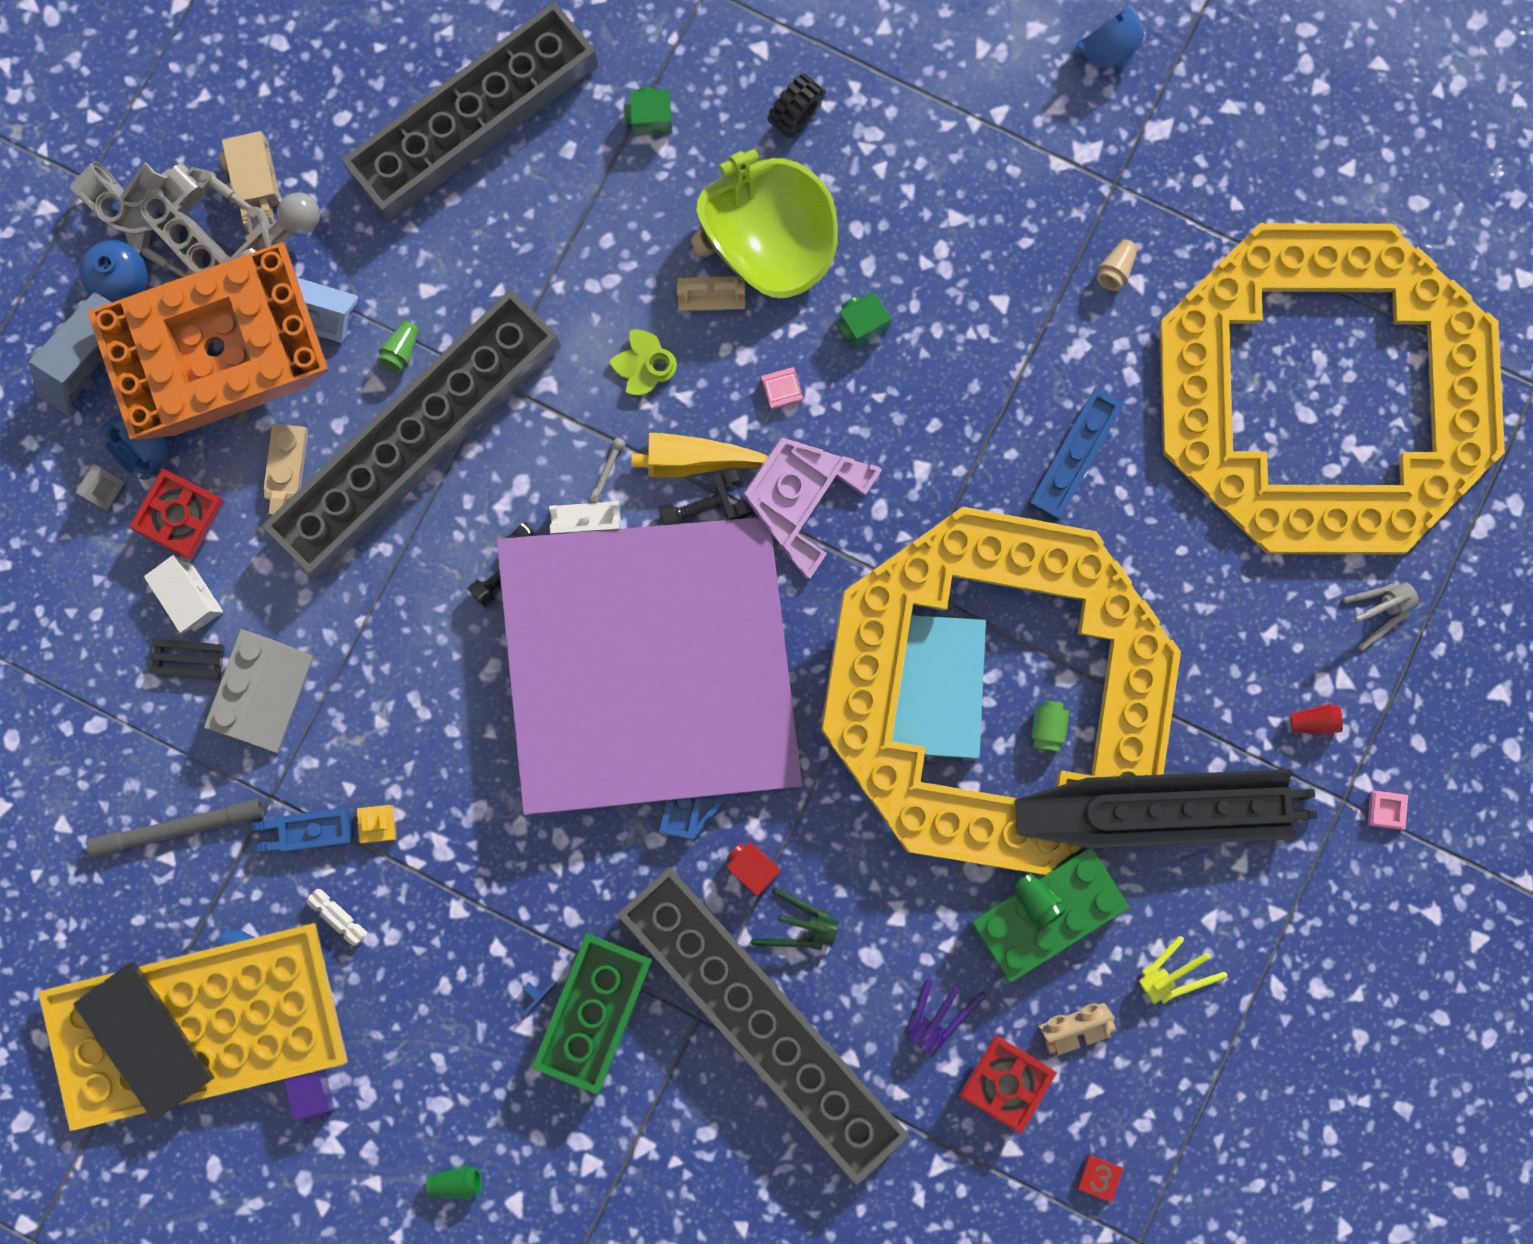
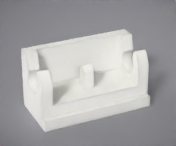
[549,501,621,535]
[144,555,224,633]

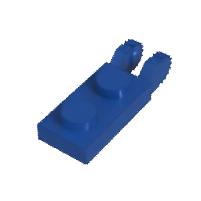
[252,808,353,853]

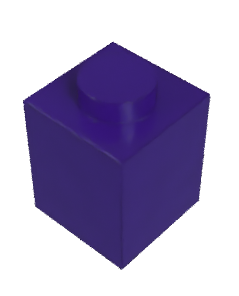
[283,1069,335,1125]

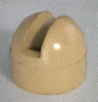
[690,229,716,258]

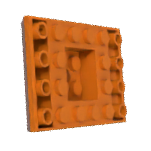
[87,242,329,441]

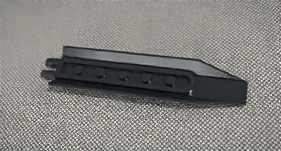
[1015,769,1317,849]

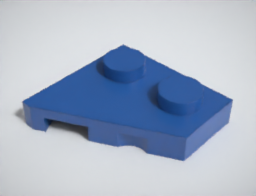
[658,794,730,841]

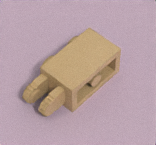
[219,131,281,233]

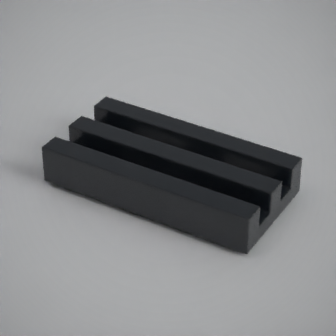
[149,639,224,680]

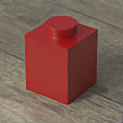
[726,841,781,897]

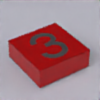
[1077,1154,1124,1202]

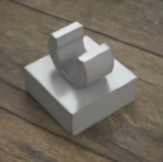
[76,464,125,511]

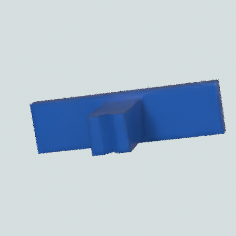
[522,980,558,1017]

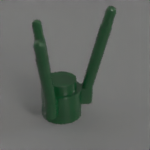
[751,888,839,950]

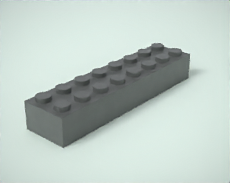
[341,1,598,224]

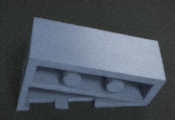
[28,292,112,417]

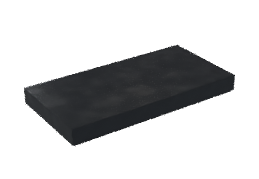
[73,961,215,1122]

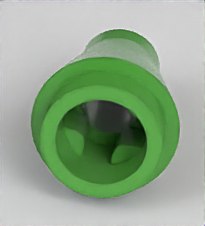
[377,321,420,373]

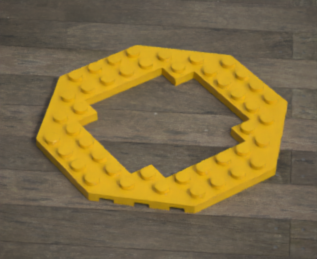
[1159,223,1505,555]
[821,507,1181,875]

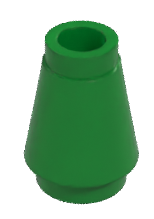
[1015,873,1066,928]
[426,1164,482,1201]

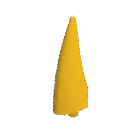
[631,433,768,478]

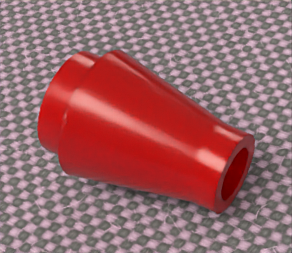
[1290,702,1343,737]

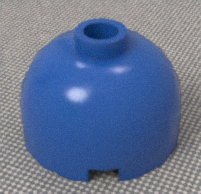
[1076,6,1144,70]
[79,239,151,302]
[99,414,169,480]

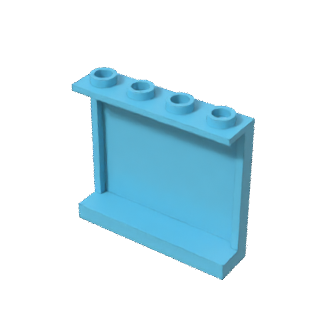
[892,615,986,761]

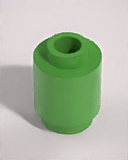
[1031,700,1070,752]

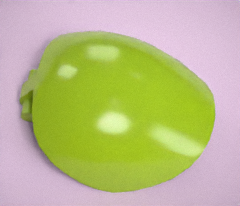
[697,149,838,298]

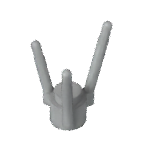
[1343,582,1419,651]

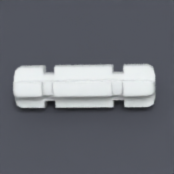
[306,889,367,946]

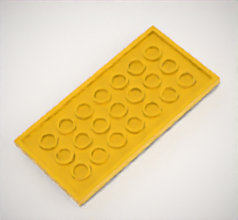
[38,923,348,1131]

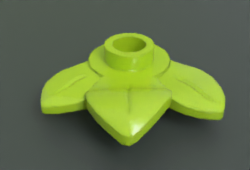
[610,329,677,395]

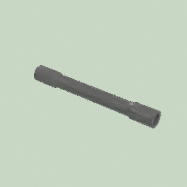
[86,798,264,859]

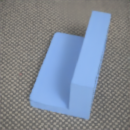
[297,278,358,343]

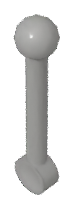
[590,438,625,503]

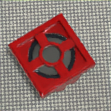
[129,468,225,561]
[959,1034,1058,1134]

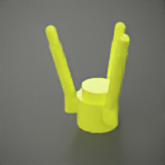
[1139,936,1227,1004]

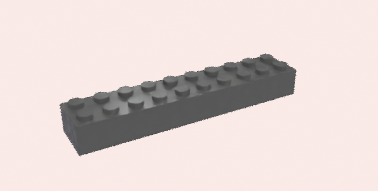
[262,289,561,581]
[617,866,910,1185]

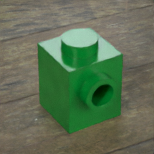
[624,87,673,136]
[836,291,892,348]

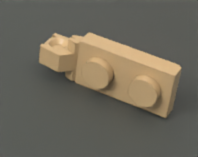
[263,424,308,516]

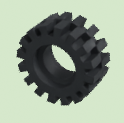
[767,73,826,138]

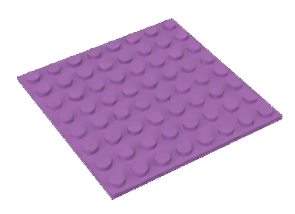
[497,518,802,815]

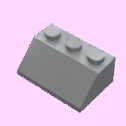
[204,629,314,754]

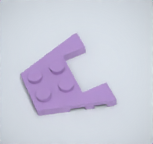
[742,438,882,579]

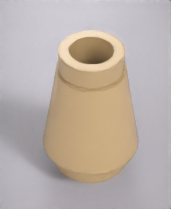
[1097,239,1138,291]

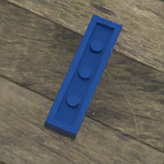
[1029,387,1125,521]

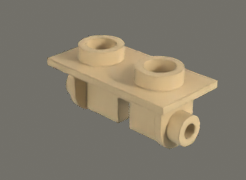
[677,276,745,311]
[1038,1003,1116,1056]

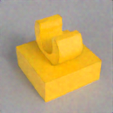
[357,805,396,844]

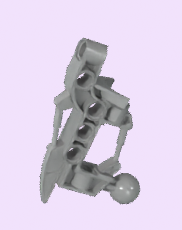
[70,161,320,277]

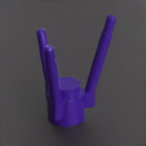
[907,979,986,1054]

